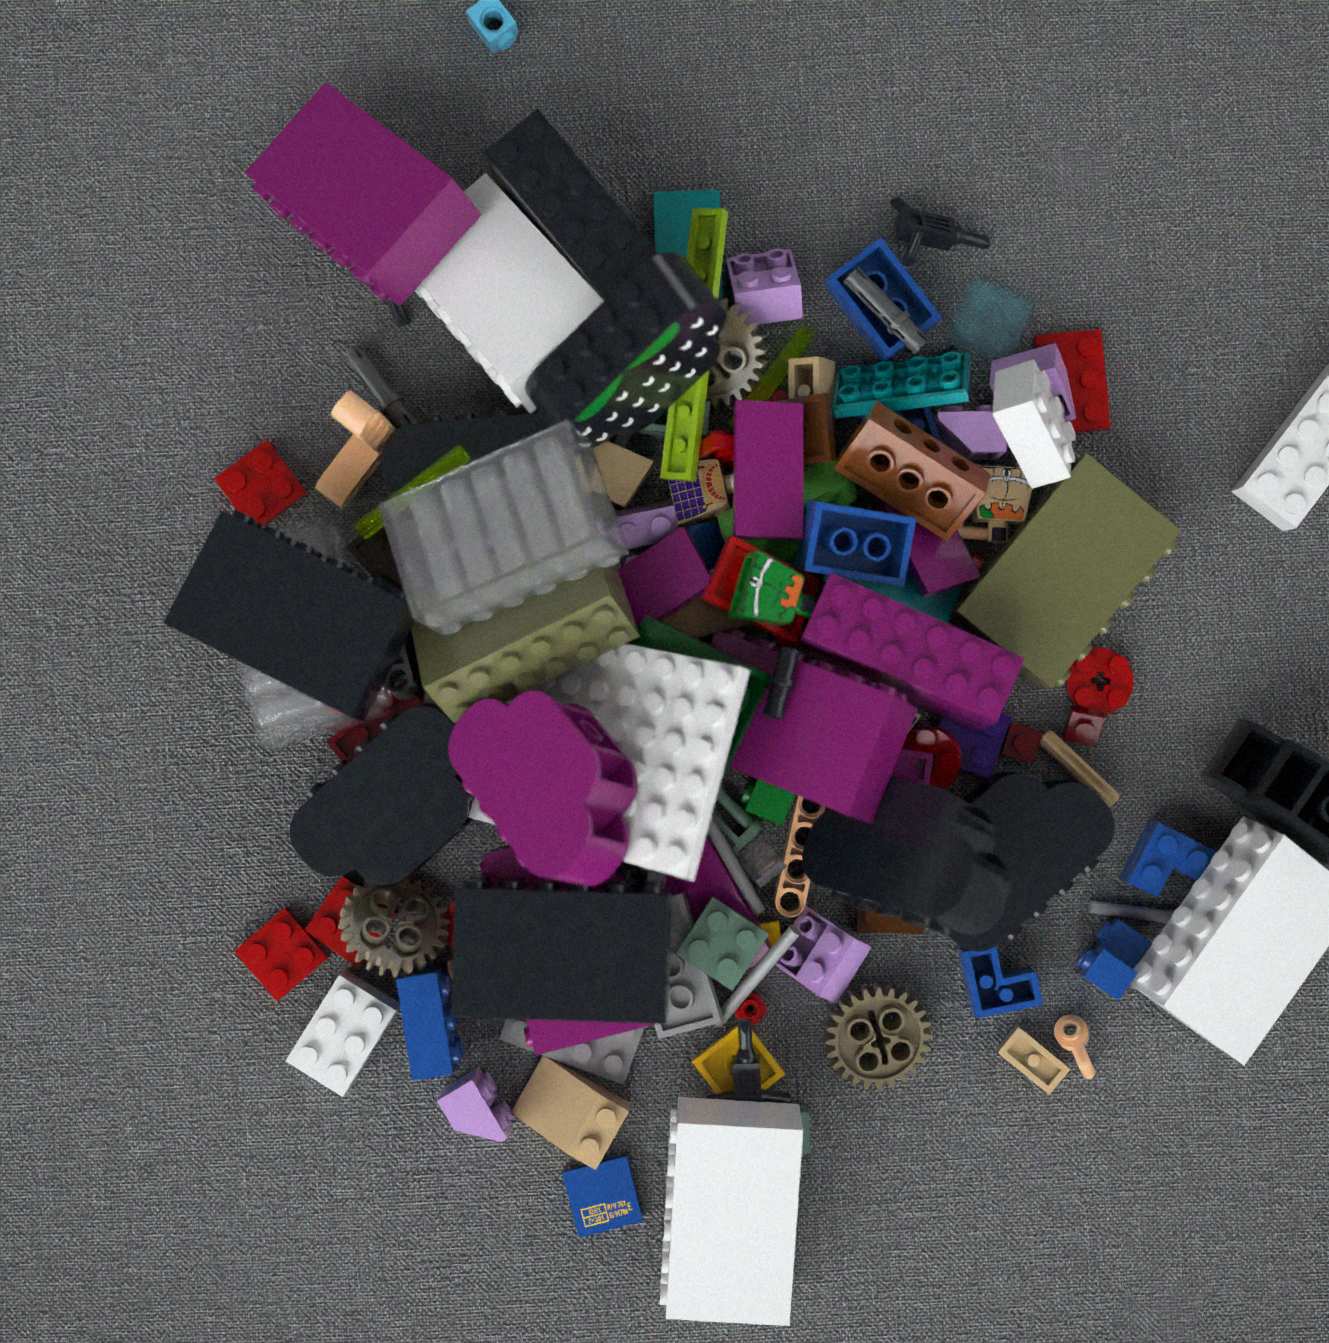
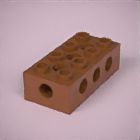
[834,401,991,542]

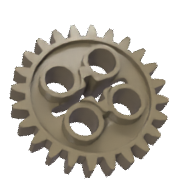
[706,298,768,408]
[338,875,450,977]
[823,982,933,1091]

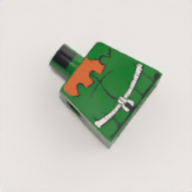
[727,550,816,625]

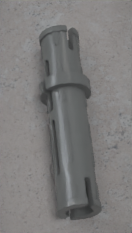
[844,267,930,355]
[343,344,419,428]

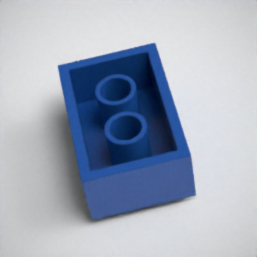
[824,237,942,361]
[795,499,916,586]
[396,963,464,1081]

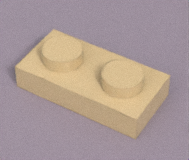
[995,1025,1070,1095]

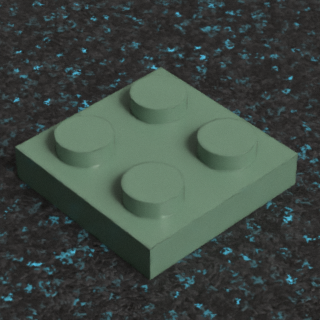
[676,896,769,991]

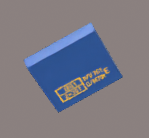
[562,1154,643,1238]

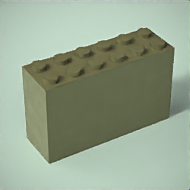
[950,453,1181,689]
[411,512,640,725]

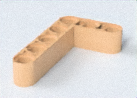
[315,390,397,509]
[774,795,827,917]

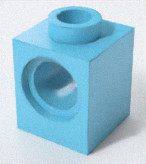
[466,0,519,54]

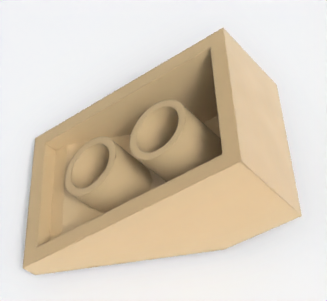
[512,1056,630,1170]

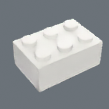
[992,359,1076,489]
[286,970,400,1097]

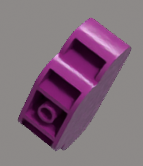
[448,691,637,886]

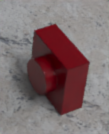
[1062,706,1105,747]
[1000,723,1043,764]

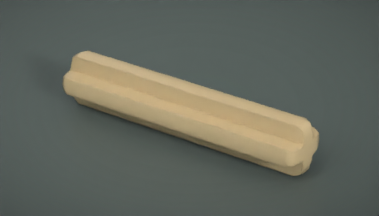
[1039,730,1120,807]

